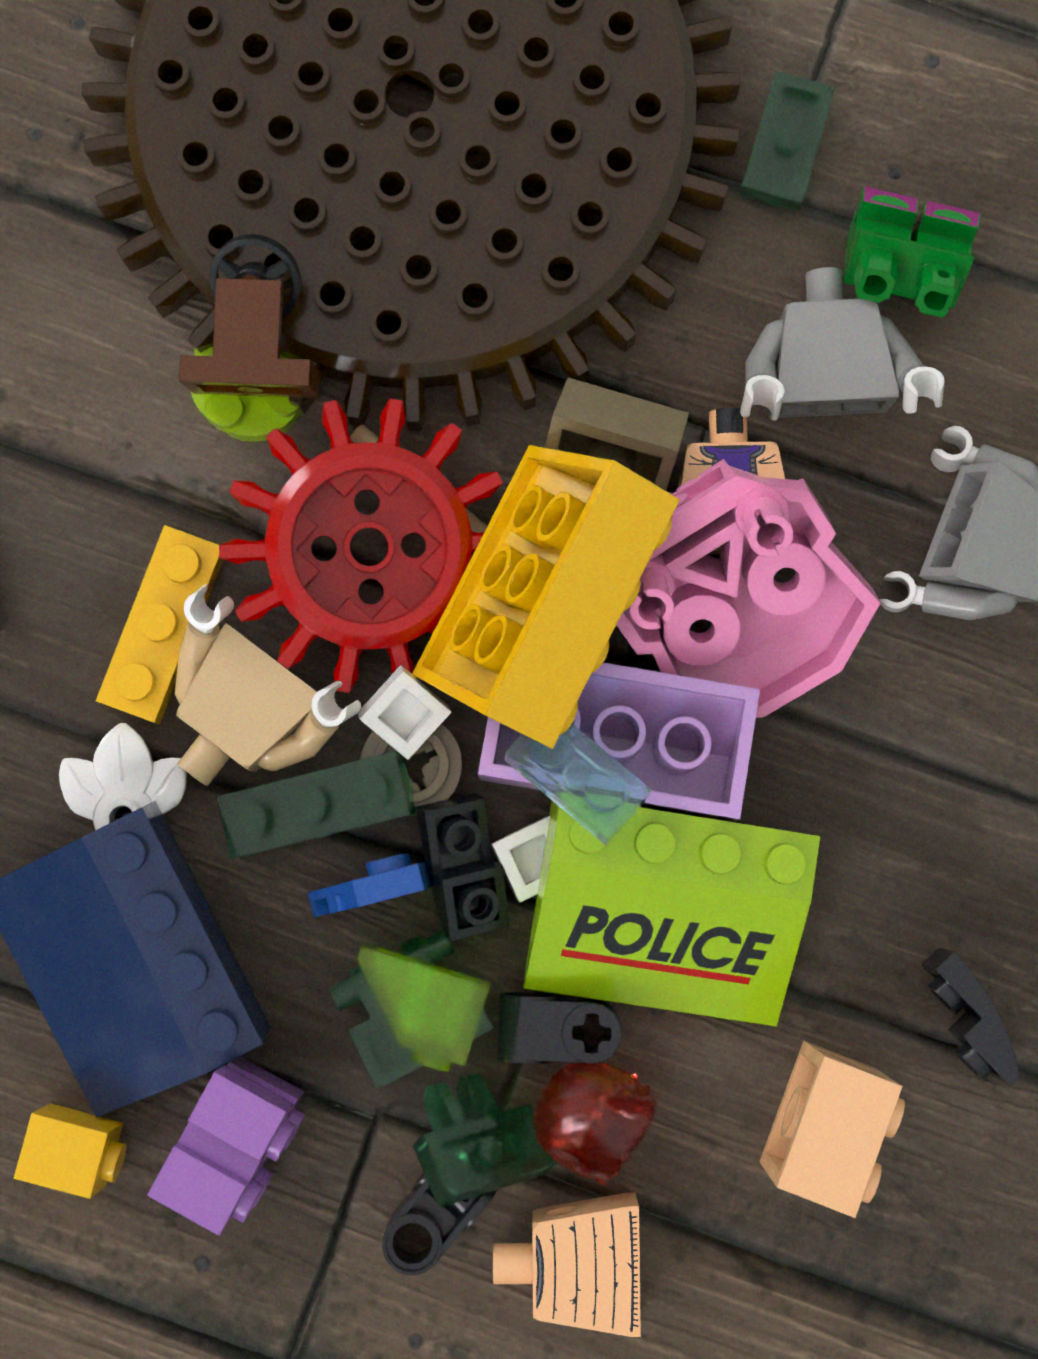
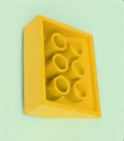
[412,445,680,749]

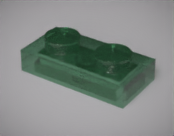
[739,71,836,212]

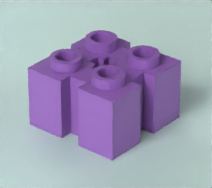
[147,1056,306,1236]

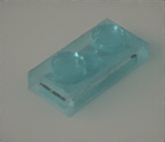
[504,724,652,846]

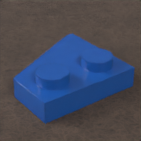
[308,853,431,918]

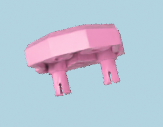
[616,459,881,718]

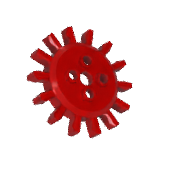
[219,398,503,693]

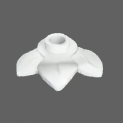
[59,723,187,830]

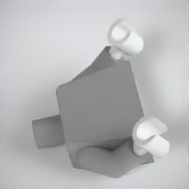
[740,267,945,421]
[879,426,1038,621]

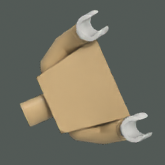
[175,584,361,786]

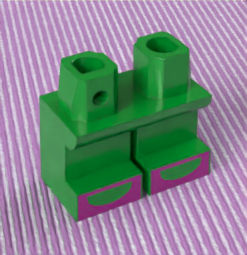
[843,186,981,318]

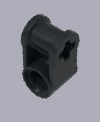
[497,992,621,1064]
[382,1142,500,1276]

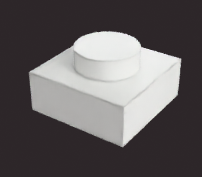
[358,665,451,760]
[490,816,550,902]

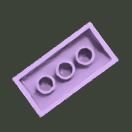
[478,662,760,822]

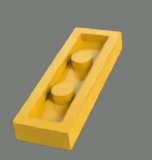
[96,525,223,725]

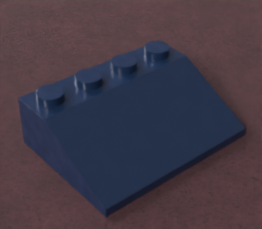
[0,801,271,1118]

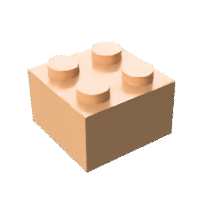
[759,1040,905,1218]

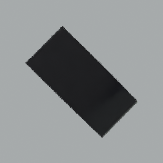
[416,793,510,942]
[921,948,1020,1086]

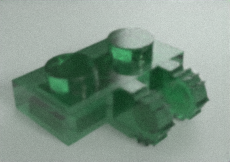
[413,1073,557,1208]

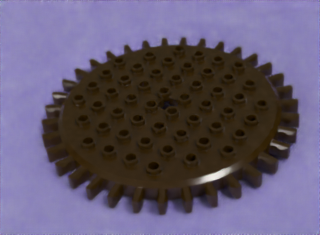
[81,0,740,431]

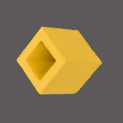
[13,1103,127,1199]

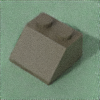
[545,377,689,491]

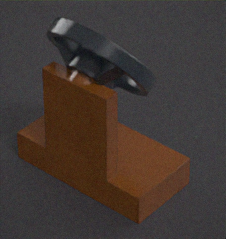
[179,234,321,398]

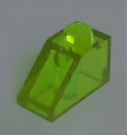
[357,943,491,1071]

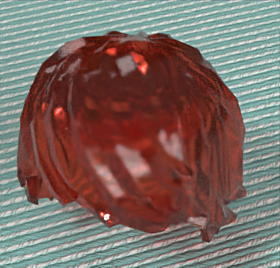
[534,1062,657,1185]

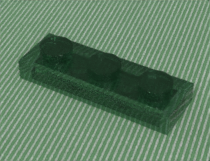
[217,751,417,859]

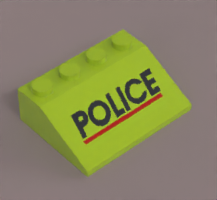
[523,795,820,1027]

